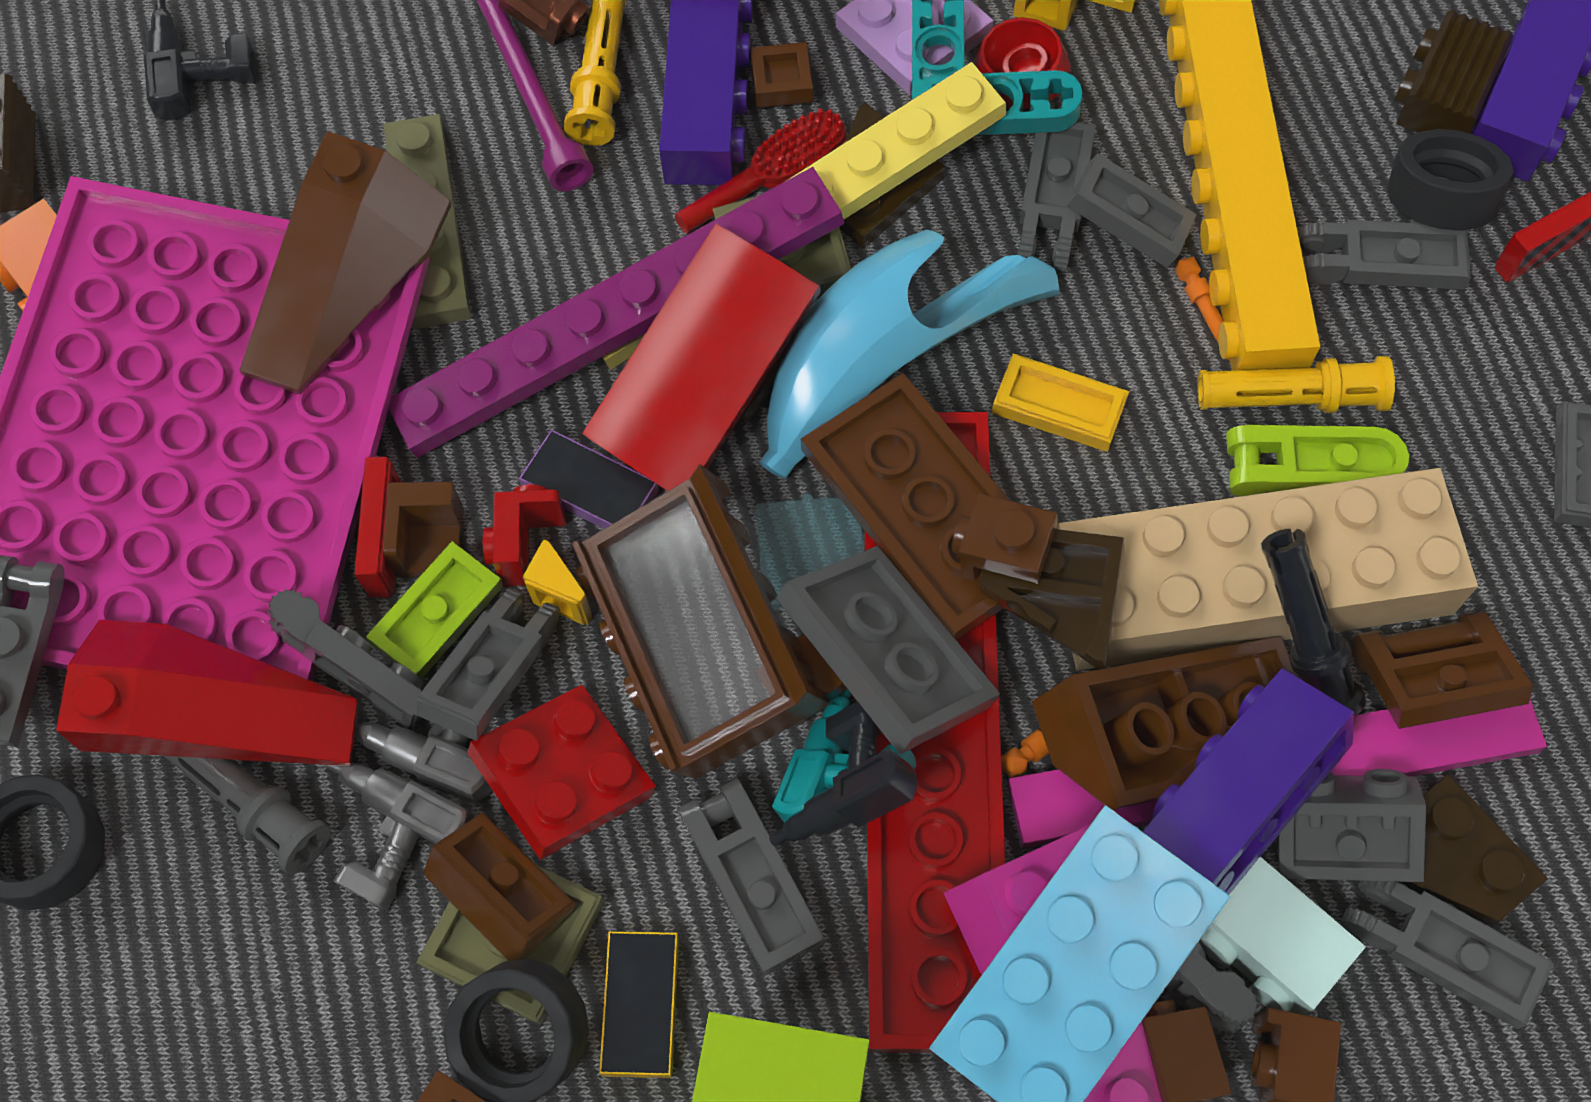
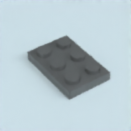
[776,546,1000,754]

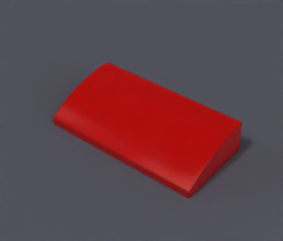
[582,223,821,491]

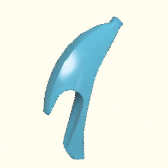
[759,230,1060,479]

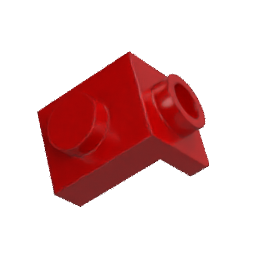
[483,484,566,587]

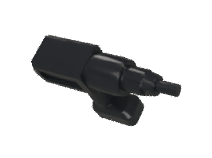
[144,0,255,120]
[769,701,917,846]

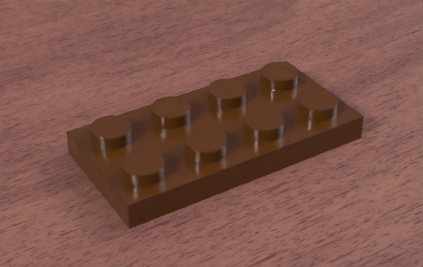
[801,373,1010,640]

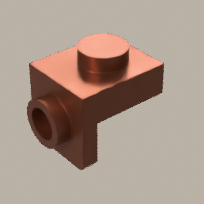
[498,0,590,46]

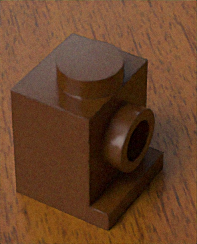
[1250,1008,1341,1102]

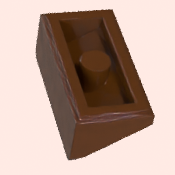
[424,812,576,961]

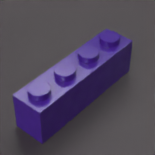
[659,0,753,185]
[1471,0,1591,182]
[1143,668,1354,895]

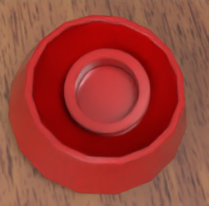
[973,17,1071,109]

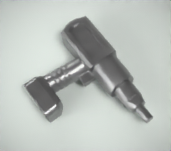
[355,722,492,805]
[324,762,475,911]

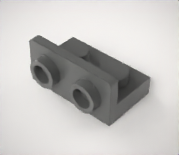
[1278,769,1426,882]

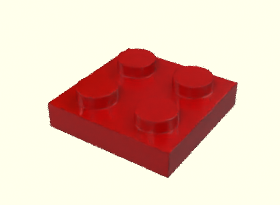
[467,685,656,860]

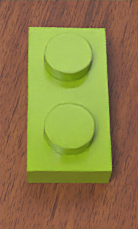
[366,541,503,679]

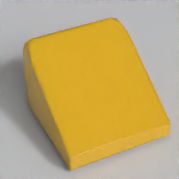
[523,540,593,625]

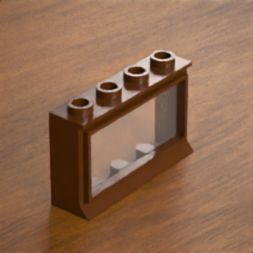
[572,464,831,779]

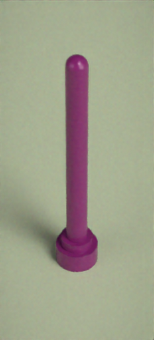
[476,0,593,192]

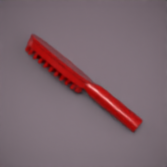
[675,108,847,234]

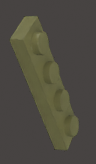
[383,114,472,330]

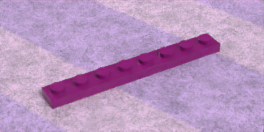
[389,167,844,458]

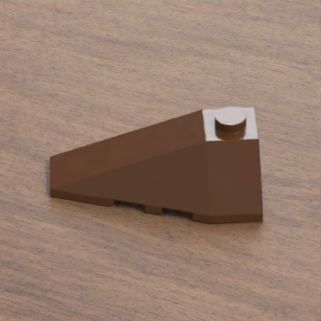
[239,131,451,394]
[1032,636,1297,810]

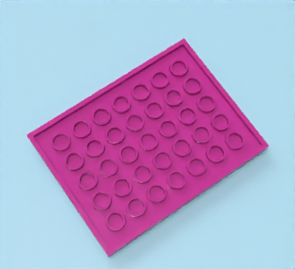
[0,176,430,681]

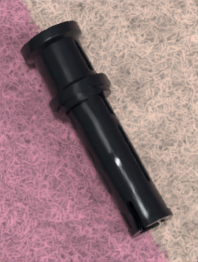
[1261,528,1366,716]

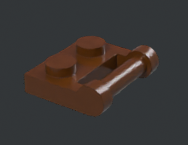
[1352,611,1533,729]

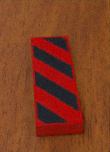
[1494,192,1591,283]

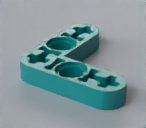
[912,0,1082,135]

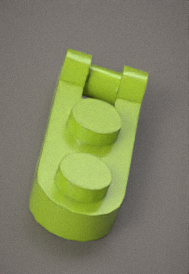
[1226,425,1409,497]

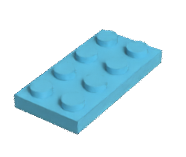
[929,805,1231,1102]

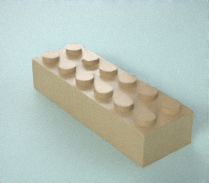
[1057,468,1478,671]

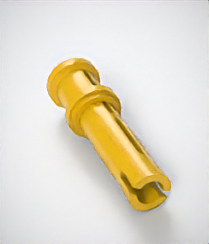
[564,0,627,146]
[1197,356,1395,413]

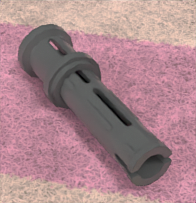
[164,756,331,875]

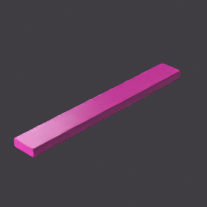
[1007,700,1547,849]

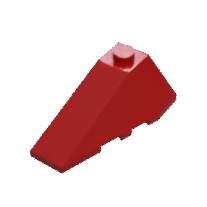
[56,620,359,766]

